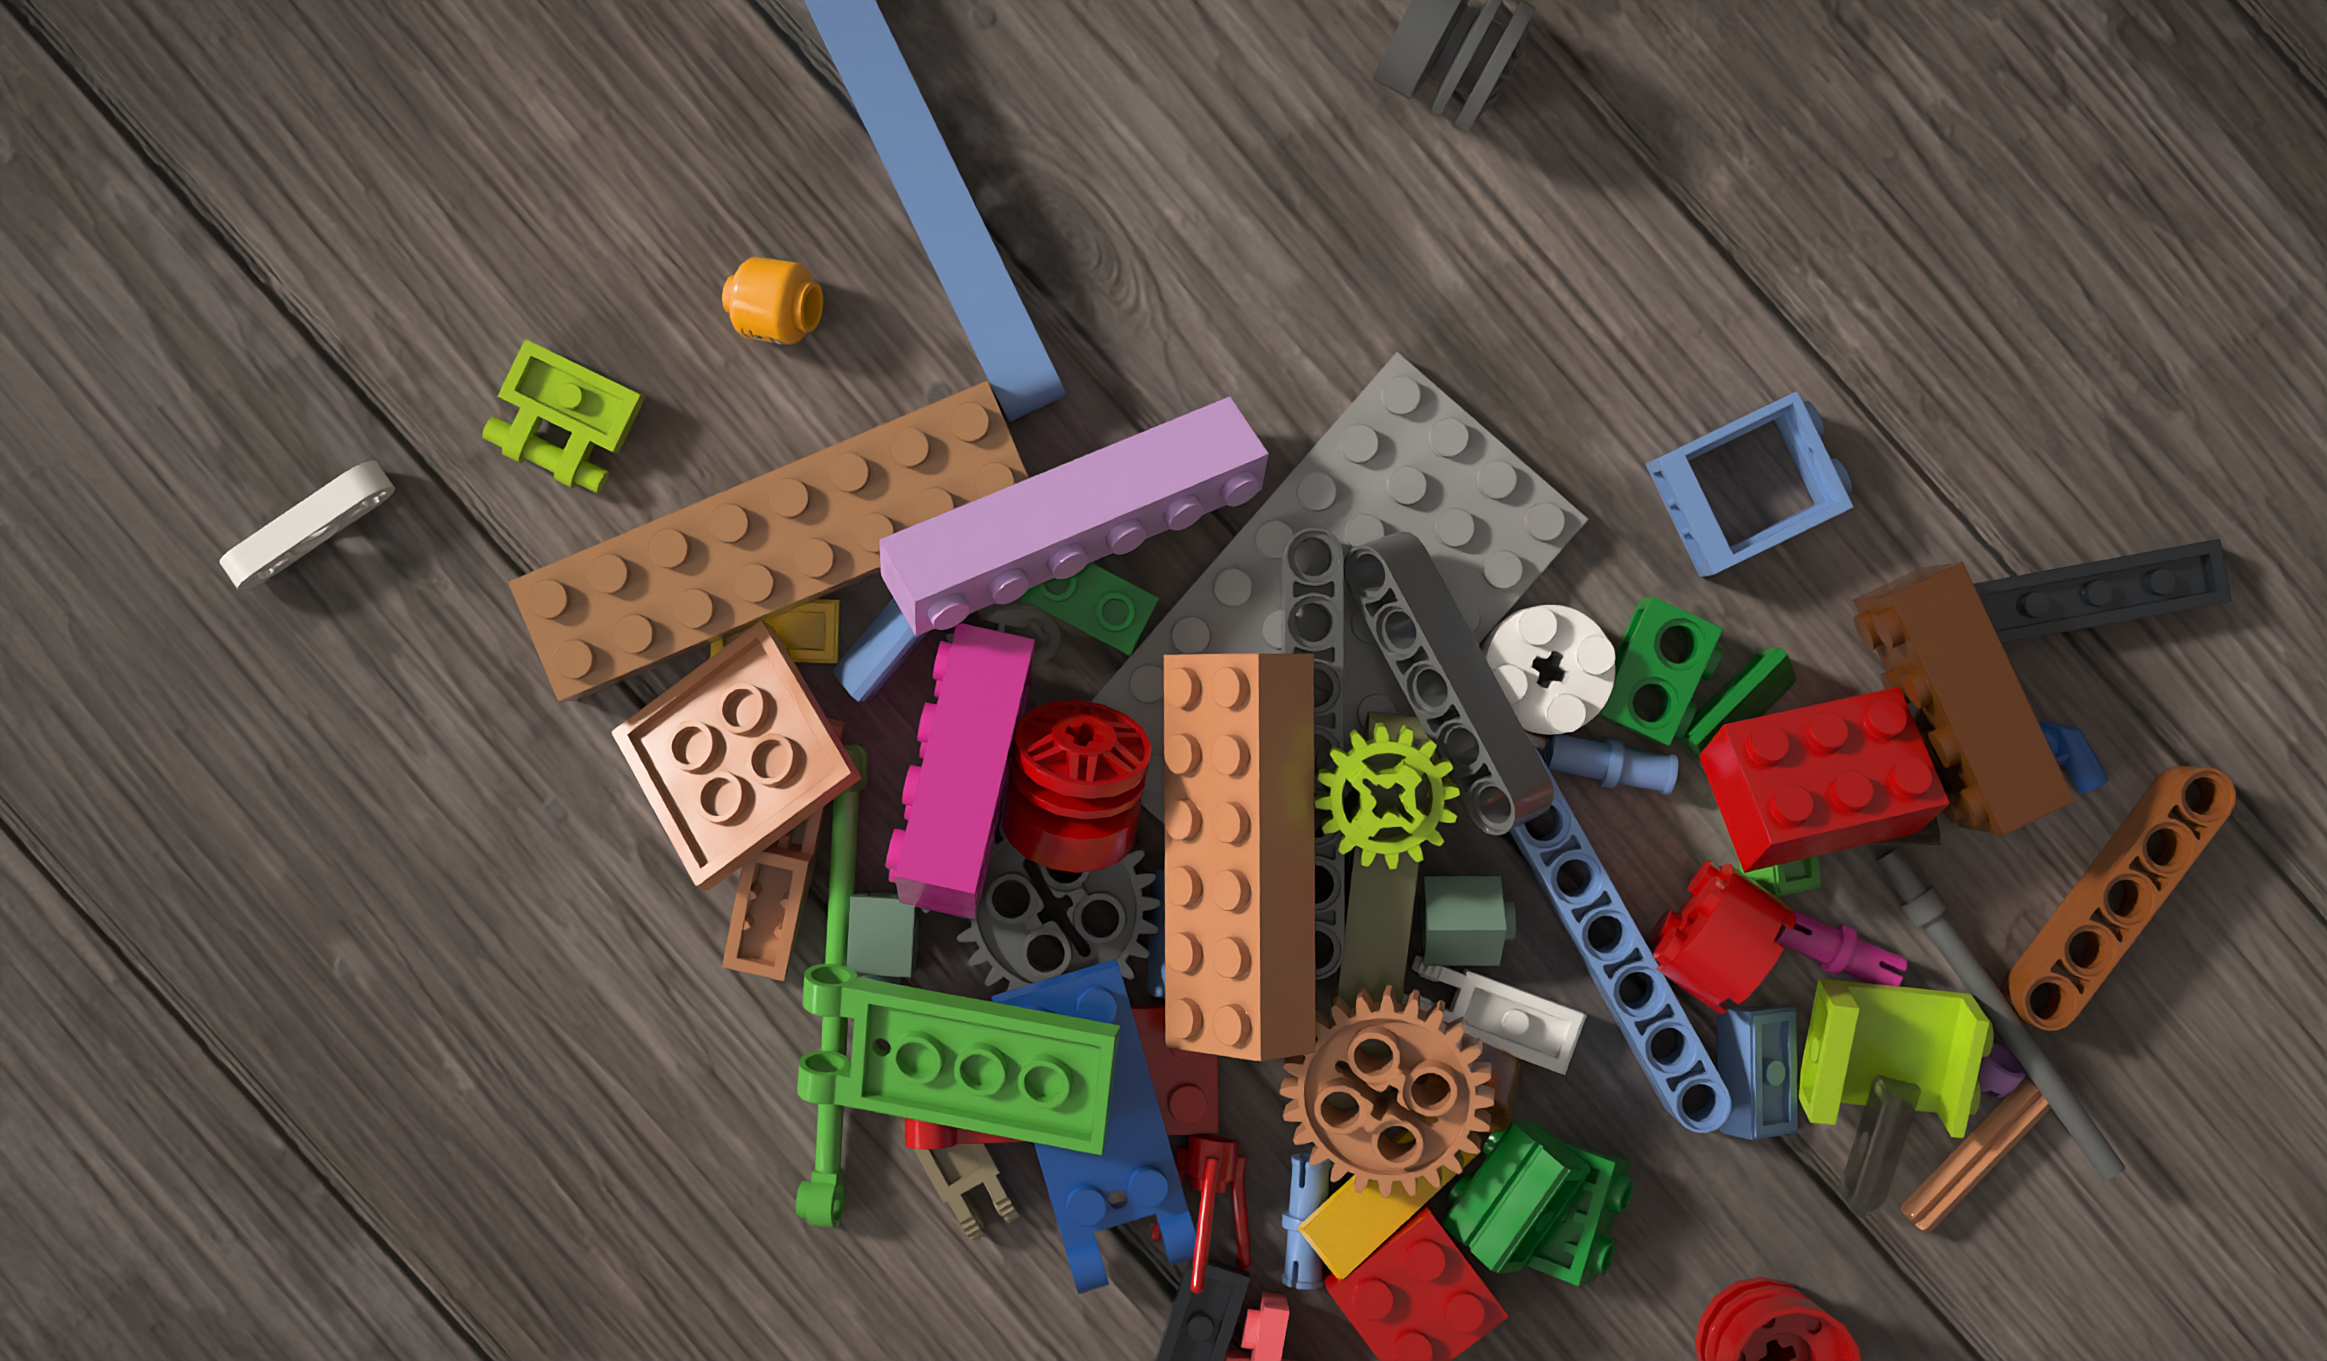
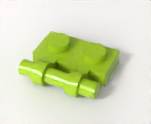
[482,339,646,494]

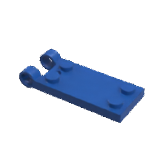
[991,959,1196,1294]

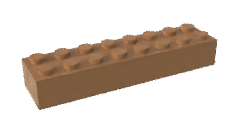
[508,380,1030,702]

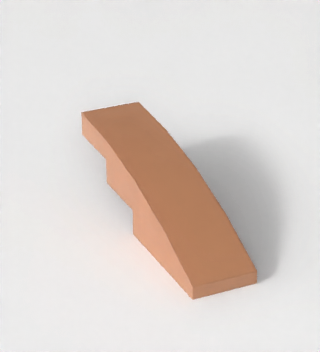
[722,718,847,981]

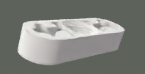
[220,460,395,591]

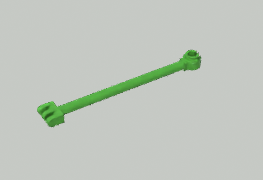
[796,744,870,1229]

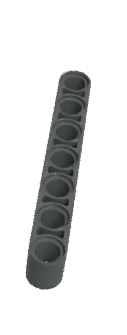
[1281,527,1345,980]

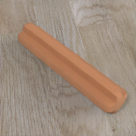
[1900,1079,2051,1233]

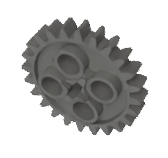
[953,820,1161,991]

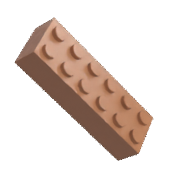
[1164,653,1316,1062]

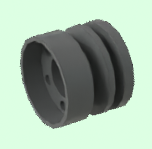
[1373,0,1536,131]

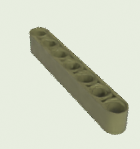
[1326,711,1432,1135]

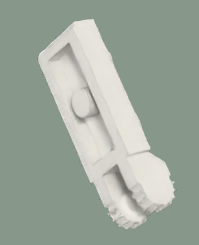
[1402,956,1587,1075]

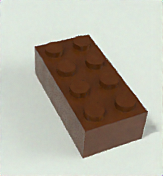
[1853,562,2075,835]

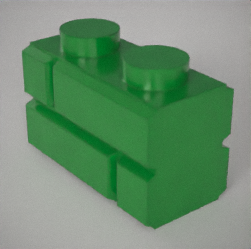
[1442,1120,1591,1273]

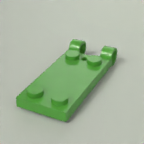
[797,964,1120,1155]

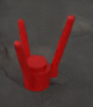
[1150,1134,1251,1294]

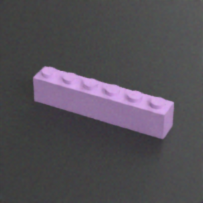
[879,397,1269,636]

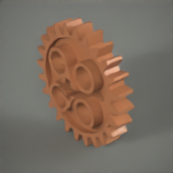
[1280,985,1495,1198]

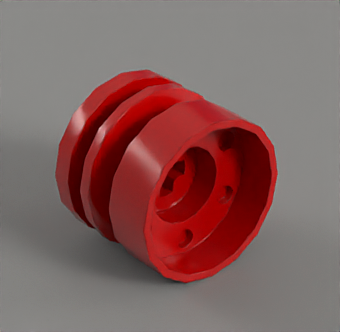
[1002,700,1151,873]
[1695,1277,1861,1361]

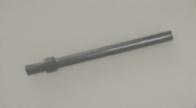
[1876,847,2126,1181]

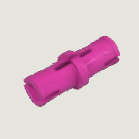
[1774,906,1907,986]

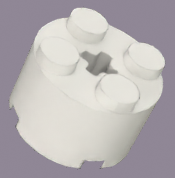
[1479,605,1615,734]

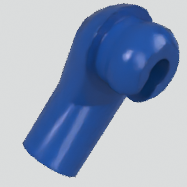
[2038,721,2109,793]

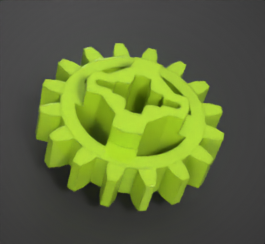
[1314,723,1460,869]

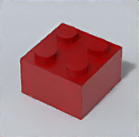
[1322,1202,1509,1361]

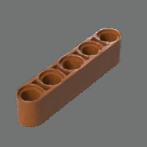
[2001,765,2236,1031]

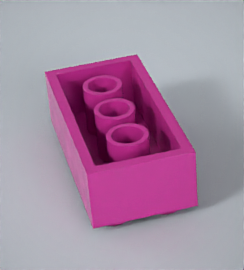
[886,623,1035,920]

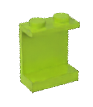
[1797,978,1994,1138]

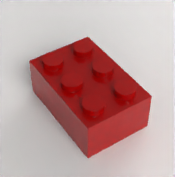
[1699,687,1950,873]

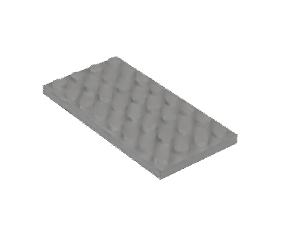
[1091,352,1588,832]

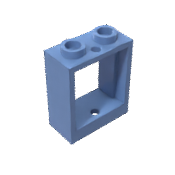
[1645,391,1853,577]

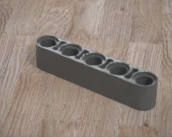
[1344,531,1554,836]

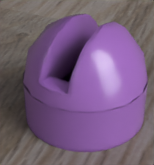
[1978,1042,2027,1098]

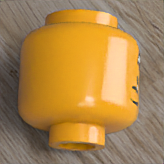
[722,257,823,345]

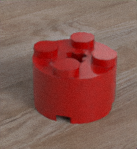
[1648,860,1796,1015]

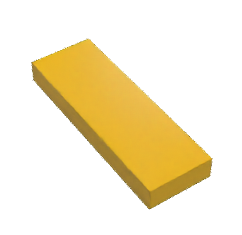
[1297,1115,1481,1279]

